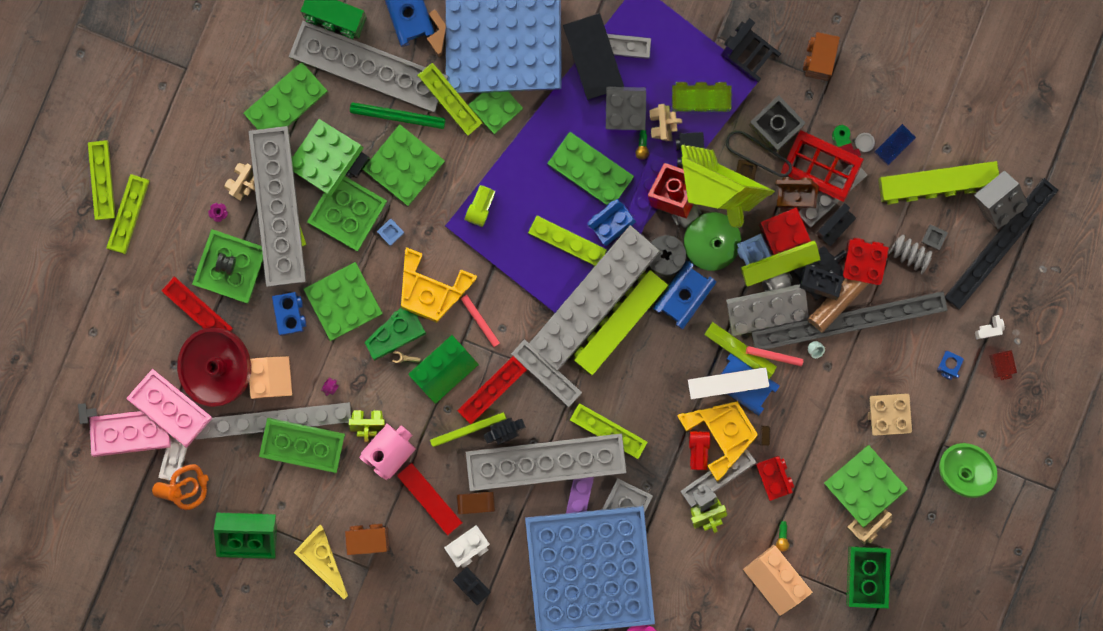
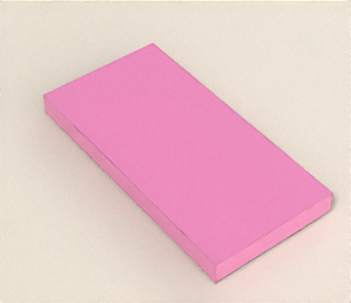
[126,369,212,448]
[89,411,171,457]

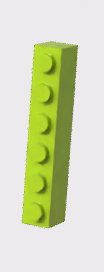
[878,161,999,205]
[574,270,668,376]

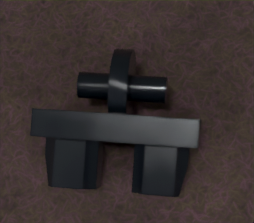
[453,567,491,605]

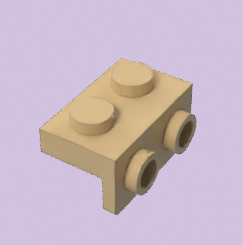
[847,509,892,545]

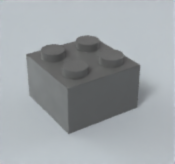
[605,87,646,130]
[749,95,806,152]
[974,171,1028,229]

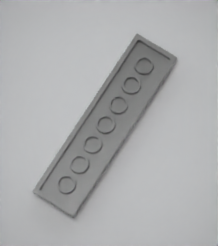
[289,21,448,113]
[249,126,306,287]
[529,225,661,371]
[466,434,627,491]

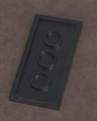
[563,13,624,100]

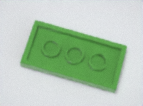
[243,62,328,130]
[547,132,634,206]
[259,418,345,473]

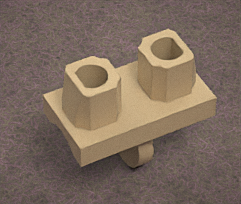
[650,104,682,141]
[224,163,255,201]

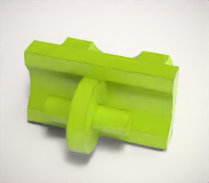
[349,410,385,442]
[691,500,728,533]

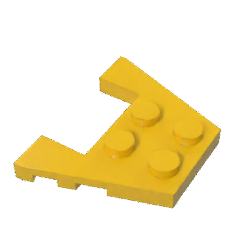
[401,247,477,323]
[677,401,758,482]

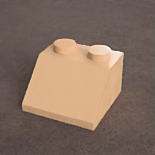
[249,356,292,399]

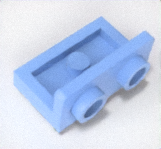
[737,233,772,265]

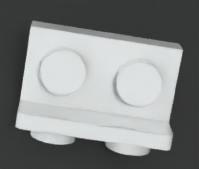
[444,525,490,568]

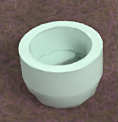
[808,341,825,359]

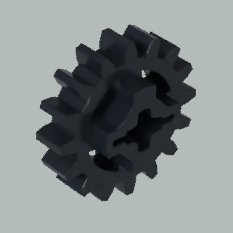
[483,418,526,445]

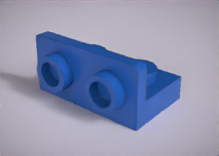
[587,199,636,246]

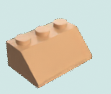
[743,545,813,616]

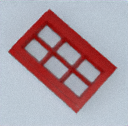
[781,130,864,202]

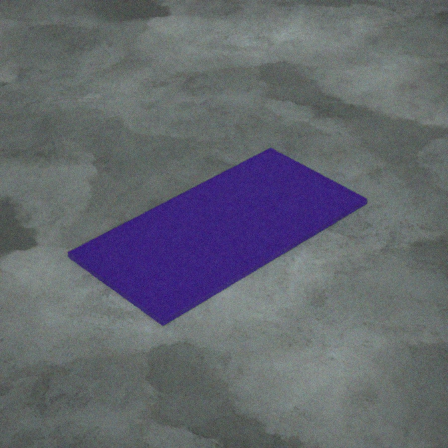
[445,0,758,313]

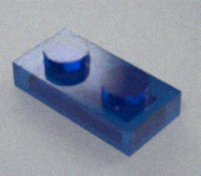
[874,124,916,166]

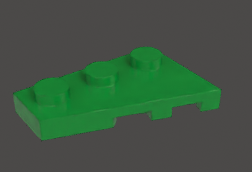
[364,308,426,361]

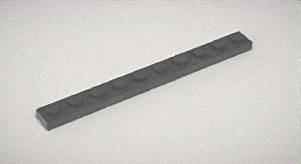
[751,292,948,350]

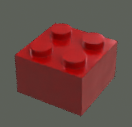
[648,163,694,219]
[759,207,811,256]

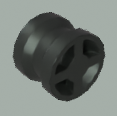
[215,253,236,276]

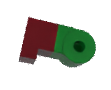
[832,125,861,164]

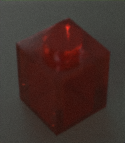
[989,350,1017,381]

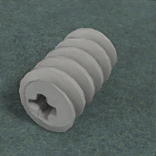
[888,235,932,274]

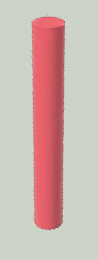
[461,295,500,347]
[746,346,803,366]

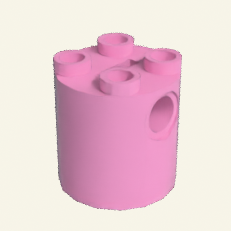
[359,424,416,480]

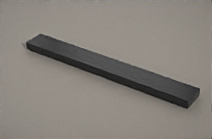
[945,178,1059,310]

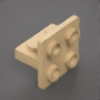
[868,394,912,436]

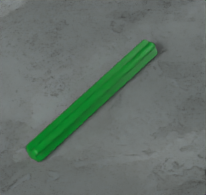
[350,102,446,129]

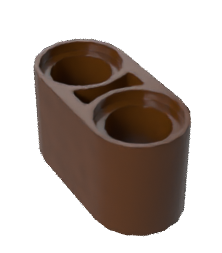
[457,492,495,514]

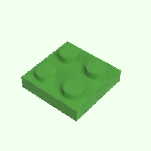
[468,92,523,135]

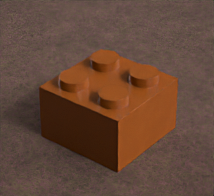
[802,32,840,81]
[345,523,389,555]

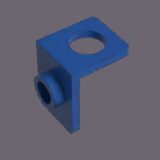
[937,351,964,380]

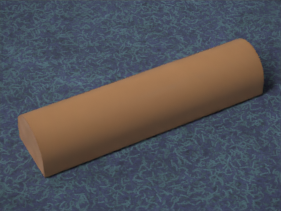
[807,279,868,333]

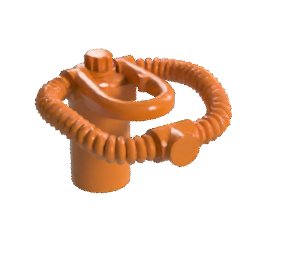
[152,464,209,510]

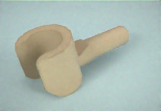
[392,351,420,364]

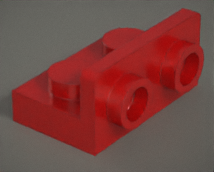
[756,456,794,501]

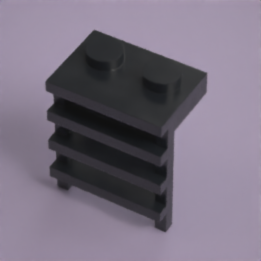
[721,18,782,83]

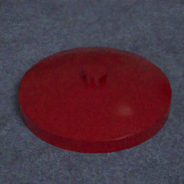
[177,328,251,407]

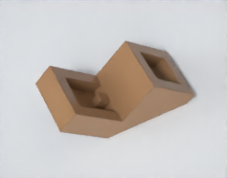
[427,10,446,57]

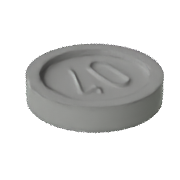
[855,133,875,152]

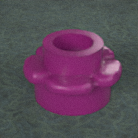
[208,203,228,222]
[321,377,339,396]

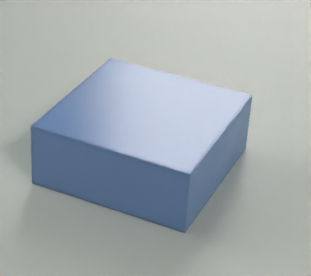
[377,219,404,246]

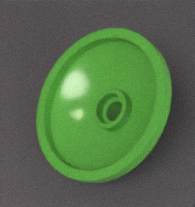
[684,212,741,271]
[939,443,997,498]

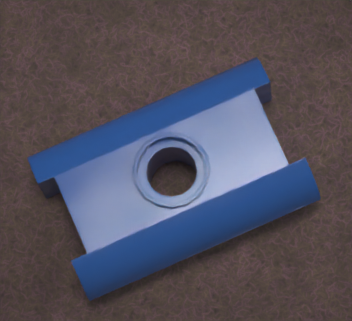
[385,0,435,47]
[652,261,716,330]
[721,353,780,416]

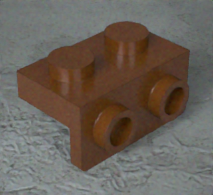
[775,177,819,208]

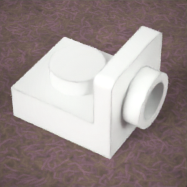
[975,315,1005,340]

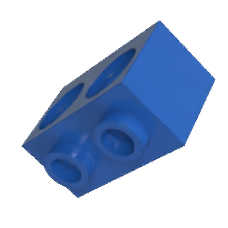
[272,292,307,336]

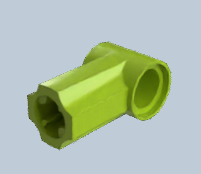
[464,185,495,227]

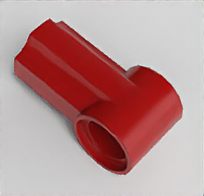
[689,431,710,470]

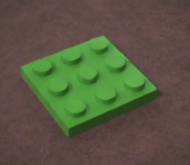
[292,119,364,196]
[363,124,445,207]
[307,176,388,252]
[192,229,263,304]
[304,262,383,341]
[824,445,908,528]

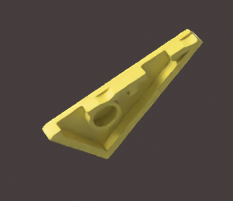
[294,524,348,599]

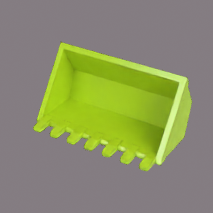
[681,145,775,228]

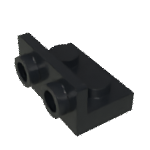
[816,203,856,246]
[799,265,844,301]

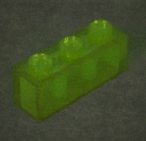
[672,82,731,112]

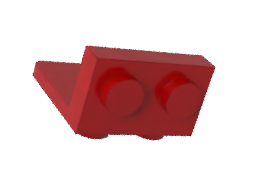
[843,238,889,285]

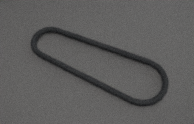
[726,131,792,177]

